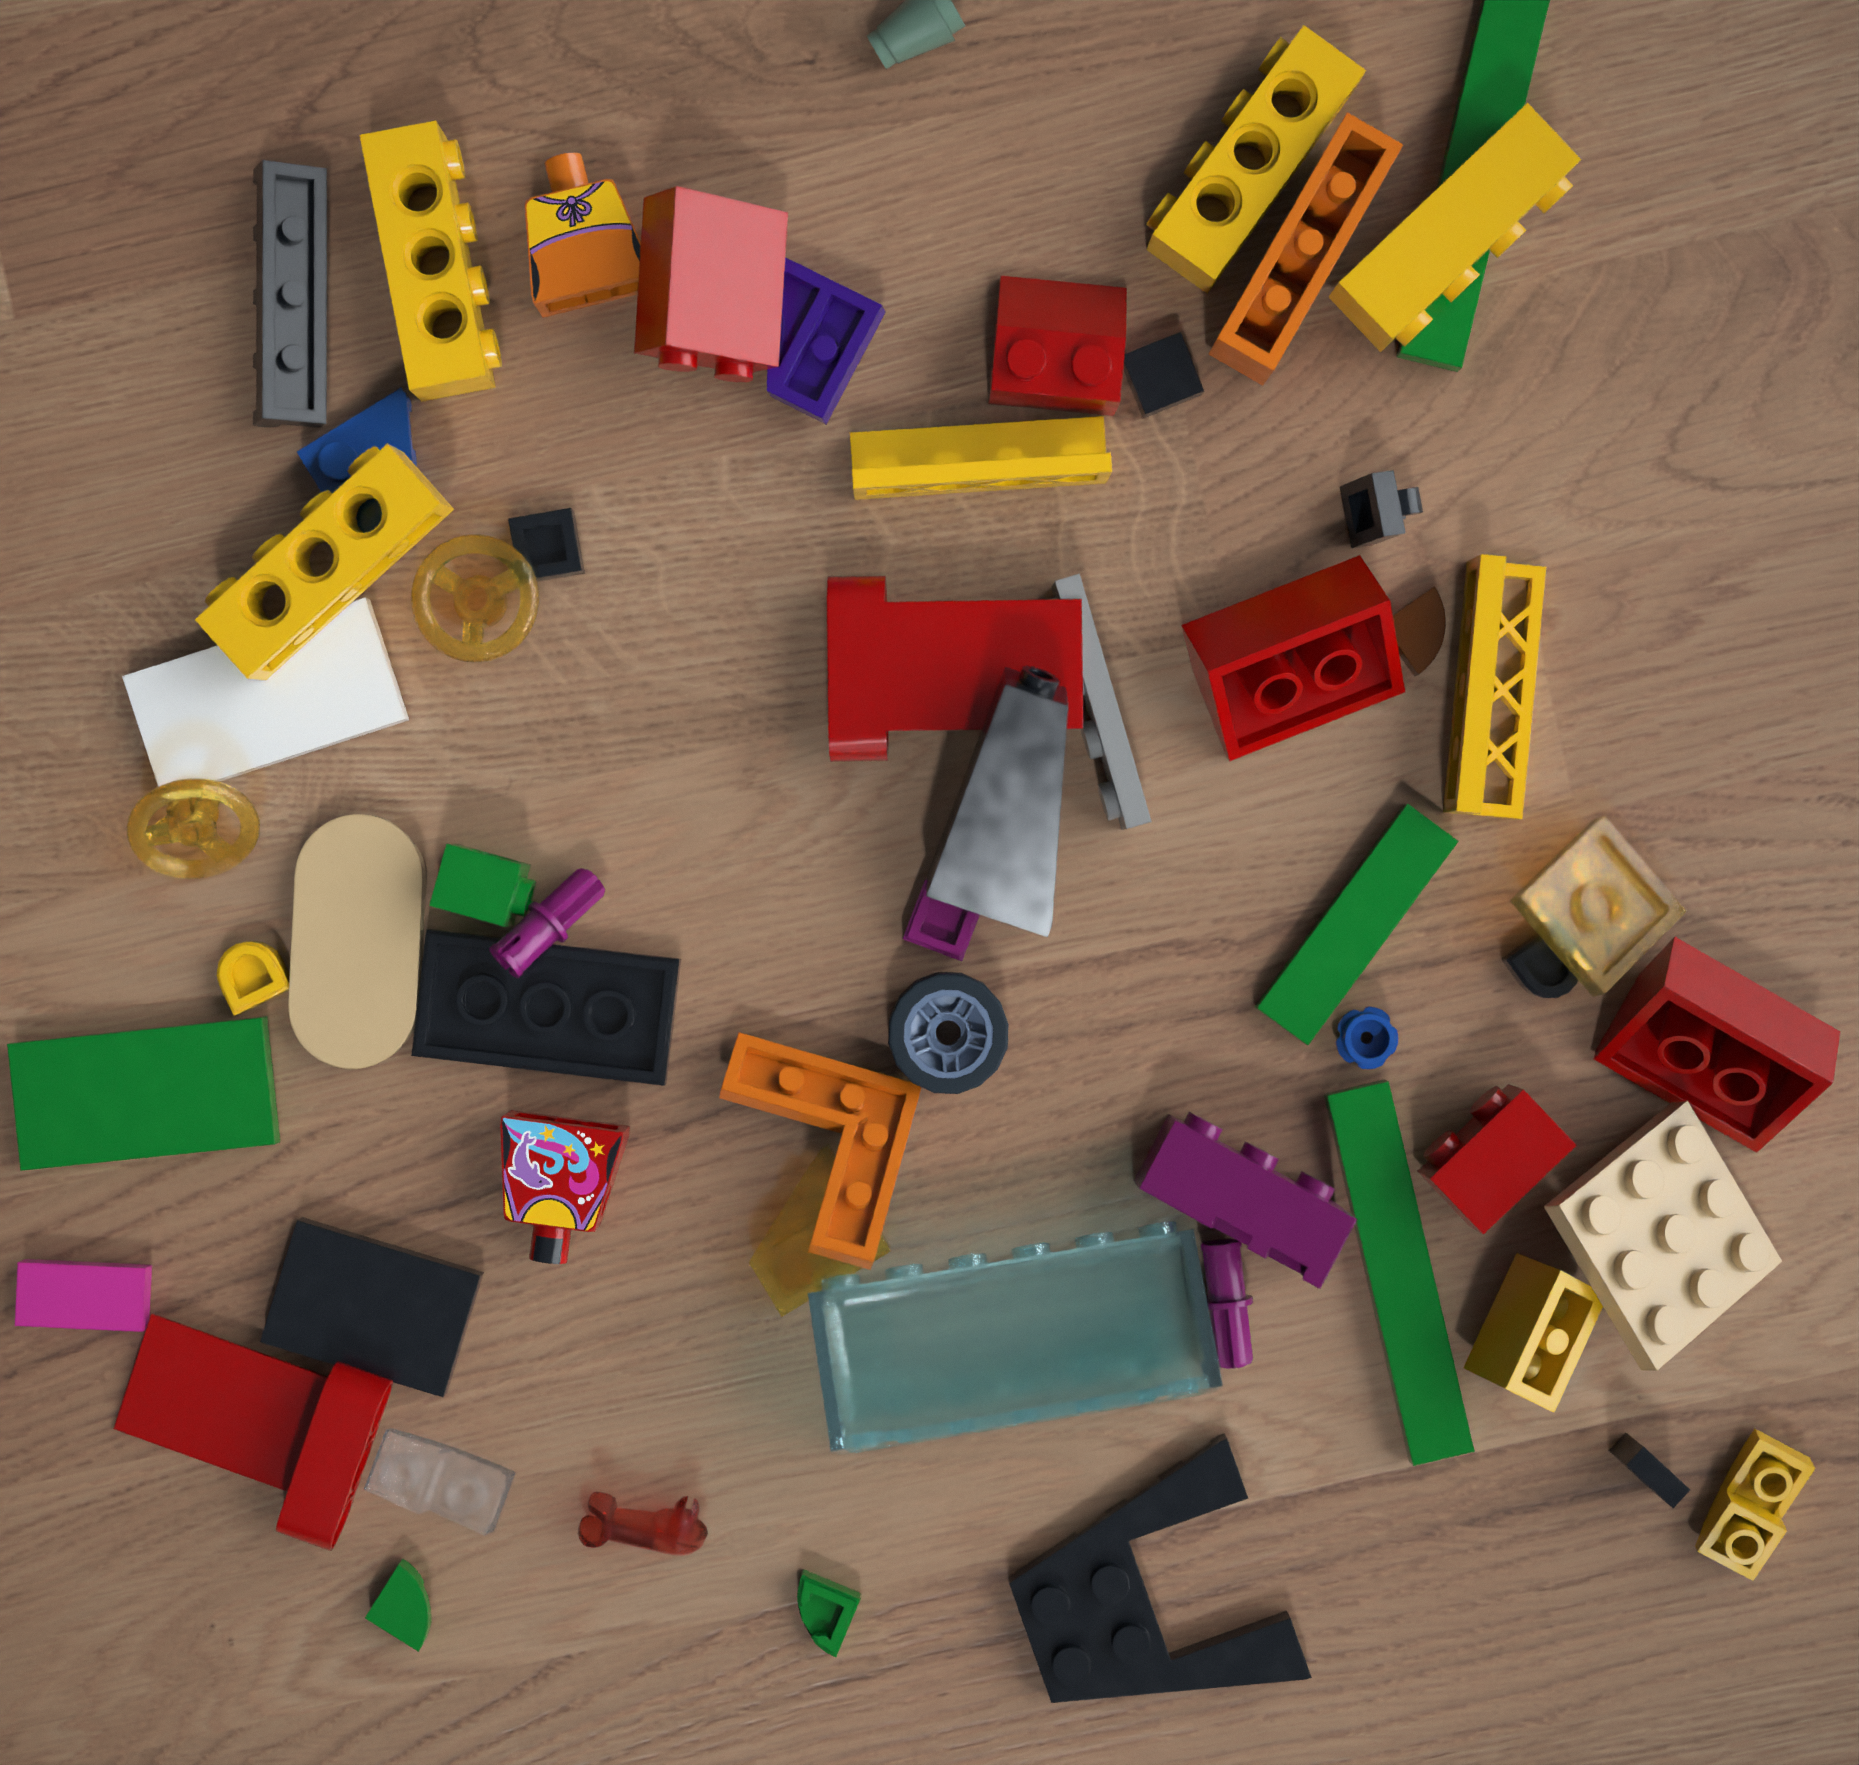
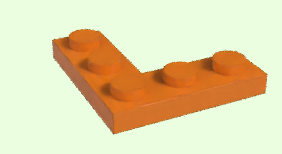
[719,1032,922,1270]

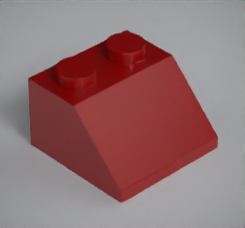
[988,276,1127,416]

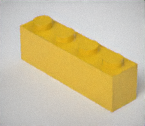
[1328,103,1582,352]

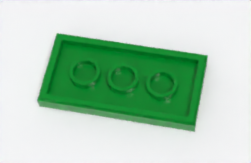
[7,1017,280,1171]

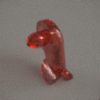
[578,1492,708,1556]

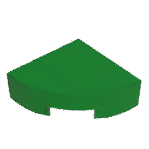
[365,1559,432,1652]
[797,1569,861,1657]

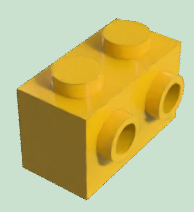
[1463,1253,1603,1413]

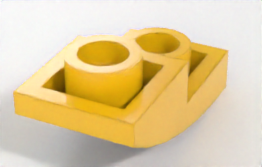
[1695,1428,1816,1581]

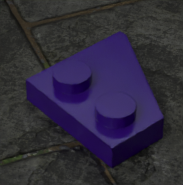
[767,257,886,425]

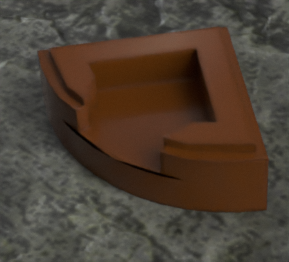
[1393,587,1446,676]

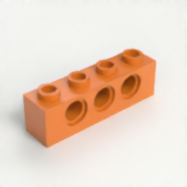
[1208,112,1403,386]

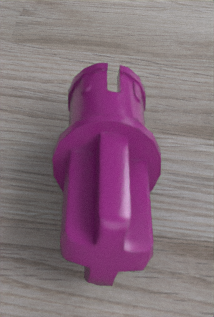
[489,868,605,978]
[1200,1238,1253,1369]

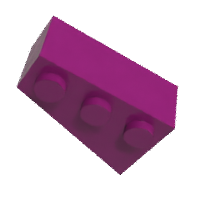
[1133,1112,1357,1289]

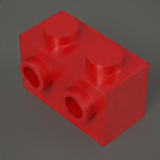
[1417,1084,1577,1235]

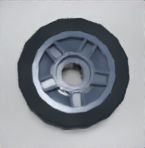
[888,972,1009,1094]

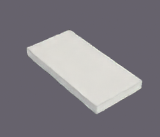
[122,597,409,798]

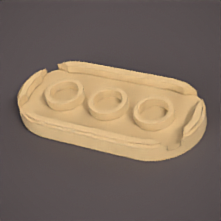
[288,814,427,1069]

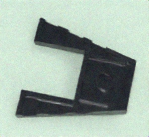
[1008,1433,1312,1703]

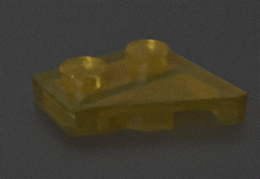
[749,1143,891,1317]

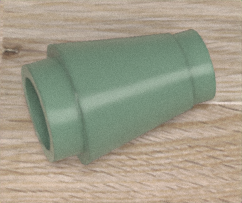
[866,0,965,70]

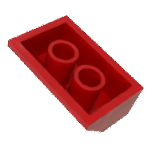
[1181,555,1405,762]
[1593,937,1841,1153]

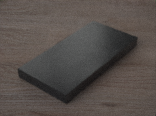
[411,929,681,1086]

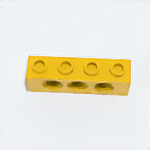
[1146,25,1366,294]
[359,120,502,402]
[195,444,454,680]

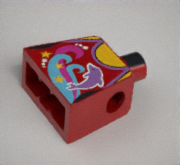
[500,1110,630,1264]

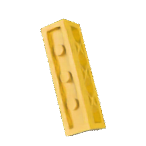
[850,416,1112,500]
[1443,554,1546,819]

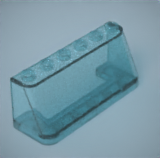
[808,1221,1223,1455]

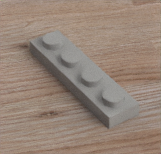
[1047,574,1152,830]

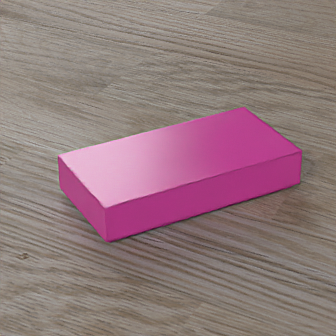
[15,1259,152,1332]

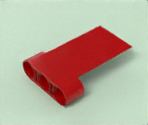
[827,576,1083,762]
[113,1313,393,1551]

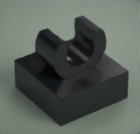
[1339,470,1423,549]

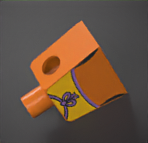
[525,152,641,318]

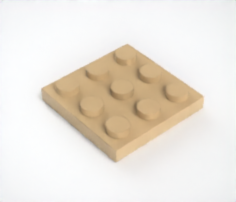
[1544,1101,1782,1371]

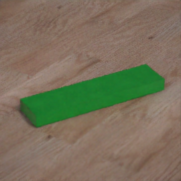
[1254,804,1459,1045]

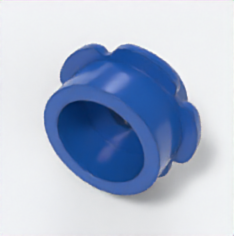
[1336,1007,1398,1069]

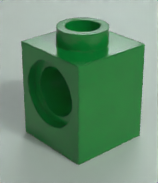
[429,843,536,927]

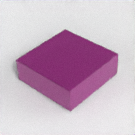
[903,880,980,961]

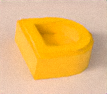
[217,941,290,1016]

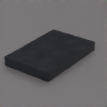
[260,1217,484,1397]

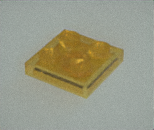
[1510,816,1687,997]

